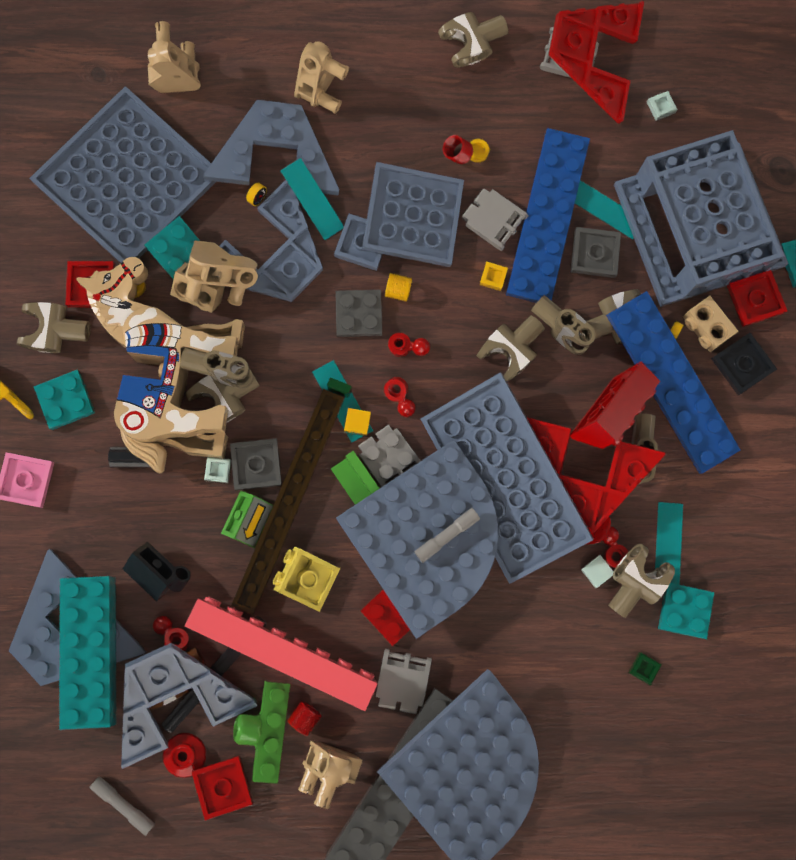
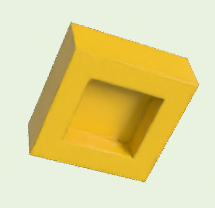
[480,262,508,291]
[344,408,371,436]

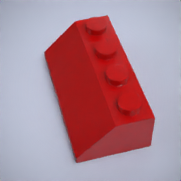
[570,361,660,449]

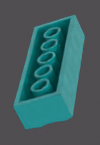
[59,576,116,730]

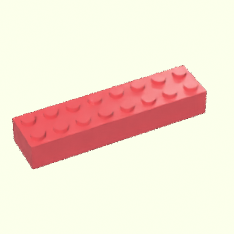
[185,596,378,711]

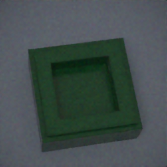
[327,377,352,398]
[628,652,662,686]

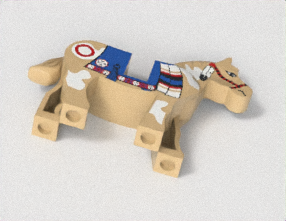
[77,257,245,473]

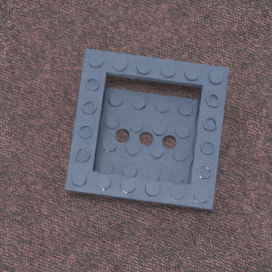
[614,130,788,307]

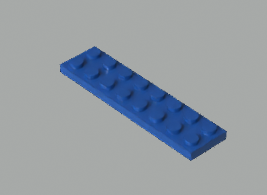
[506,128,590,303]
[606,291,740,474]

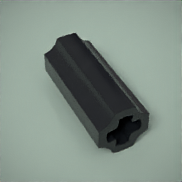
[108,447,151,468]

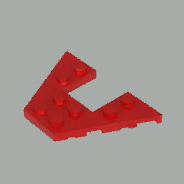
[549,1,644,124]
[527,417,666,533]

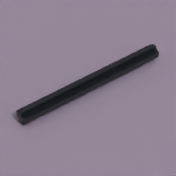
[161,616,267,733]

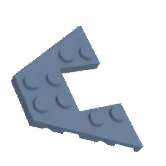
[204,100,339,195]
[217,180,323,302]
[9,549,147,686]
[121,643,257,769]

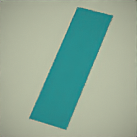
[280,158,344,240]
[575,180,634,239]
[312,360,373,443]
[655,502,683,585]

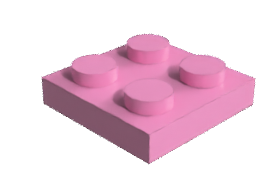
[0,452,54,508]

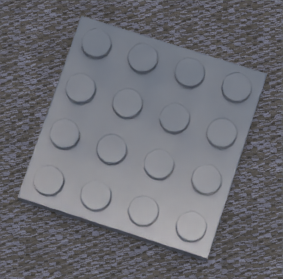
[362,162,464,267]

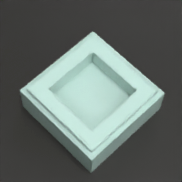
[647,91,677,121]
[204,457,232,483]
[581,555,614,588]

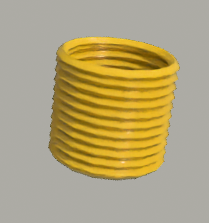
[385,273,412,301]

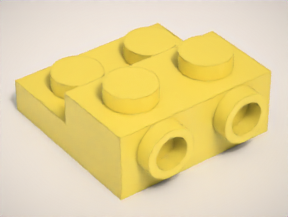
[273,547,340,612]

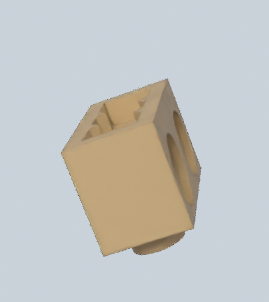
[170,263,225,313]
[683,296,738,352]

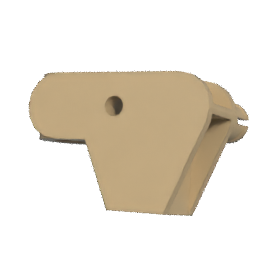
[148,21,201,93]
[294,42,349,114]
[184,241,258,306]
[298,740,363,809]

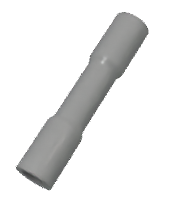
[414,508,480,563]
[90,776,155,836]

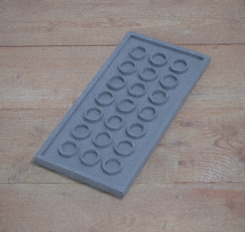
[421,373,594,584]

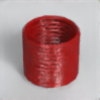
[442,135,473,164]
[287,701,322,736]

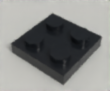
[711,332,777,396]

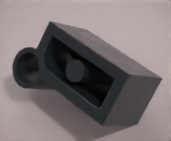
[122,541,191,602]

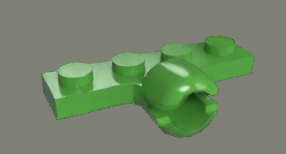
[233,681,290,783]

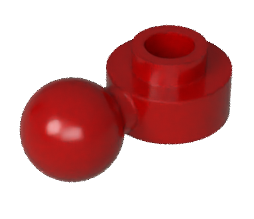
[388,333,430,357]
[384,377,416,417]
[602,526,628,568]
[153,616,189,651]

